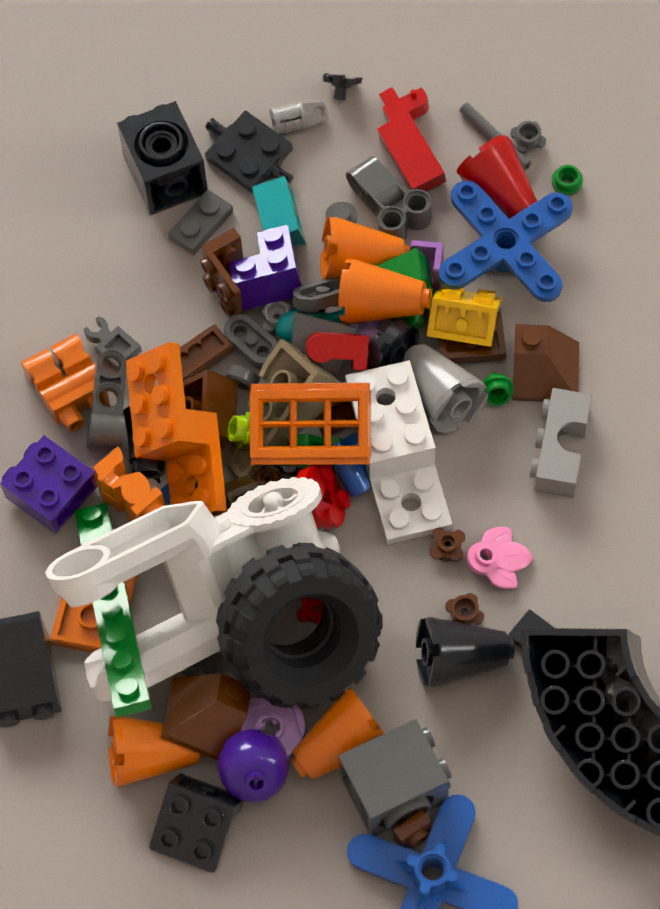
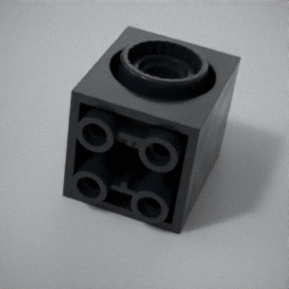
[117,101,208,215]

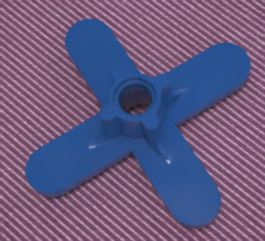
[438,181,573,302]
[347,794,518,909]

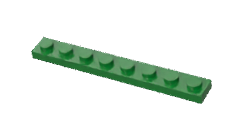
[74,502,152,718]

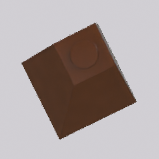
[512,324,579,402]
[161,673,251,760]

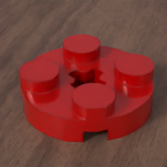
[297,465,351,531]

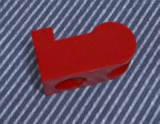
[305,332,369,370]

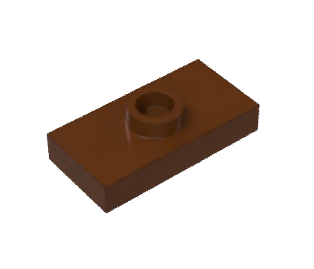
[180,324,234,381]

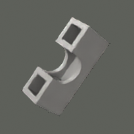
[529,388,592,498]

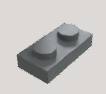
[168,189,233,255]

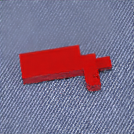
[377,87,446,192]

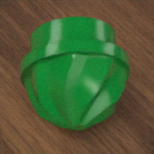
[483,372,514,406]

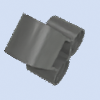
[346,156,432,241]
[86,349,126,449]

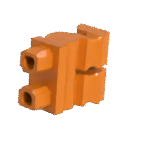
[21,333,111,433]
[93,446,165,522]

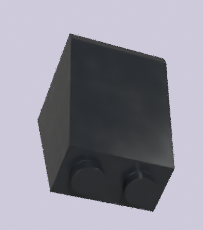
[0,611,62,727]

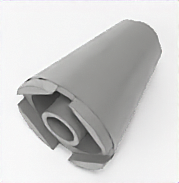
[403,344,488,433]

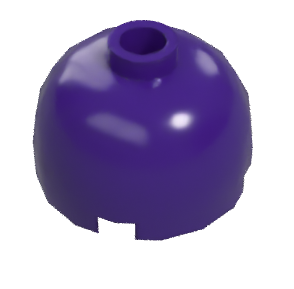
[217,729,289,803]

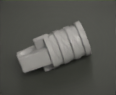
[270,100,328,135]

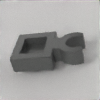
[83,316,142,371]

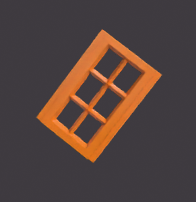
[250,383,371,465]

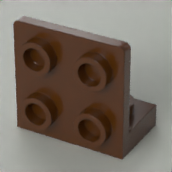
[200,227,243,317]

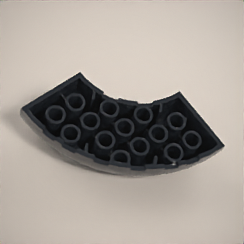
[521,628,660,836]

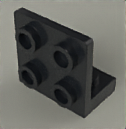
[149,773,244,872]

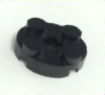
[365,318,419,371]

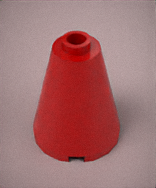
[456,134,537,219]

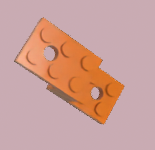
[126,342,227,516]

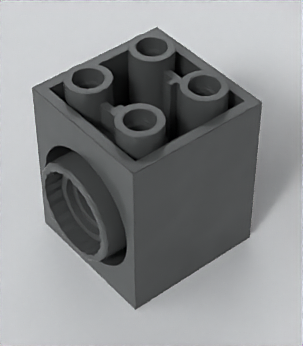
[338,719,452,836]

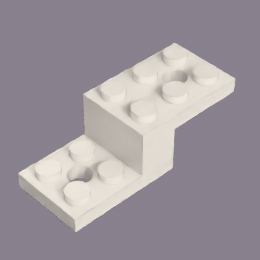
[345,360,452,545]

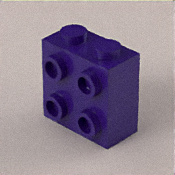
[0,435,98,534]

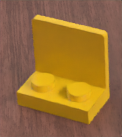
[427,287,503,347]

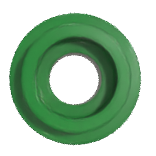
[551,165,583,196]

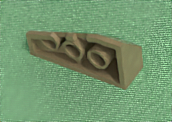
[225,339,341,478]

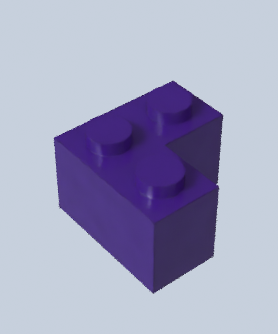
[229,225,302,311]

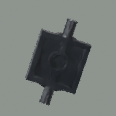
[205,110,293,194]

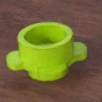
[228,412,250,448]

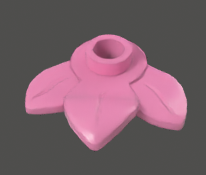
[466,527,533,590]

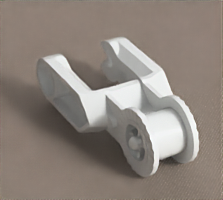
[45,477,340,701]

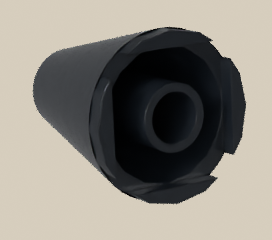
[416,617,515,687]

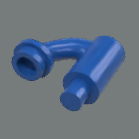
[332,433,371,497]

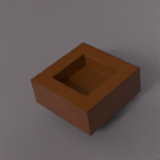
[393,809,431,848]

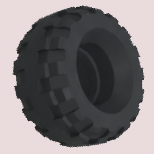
[216,542,383,709]

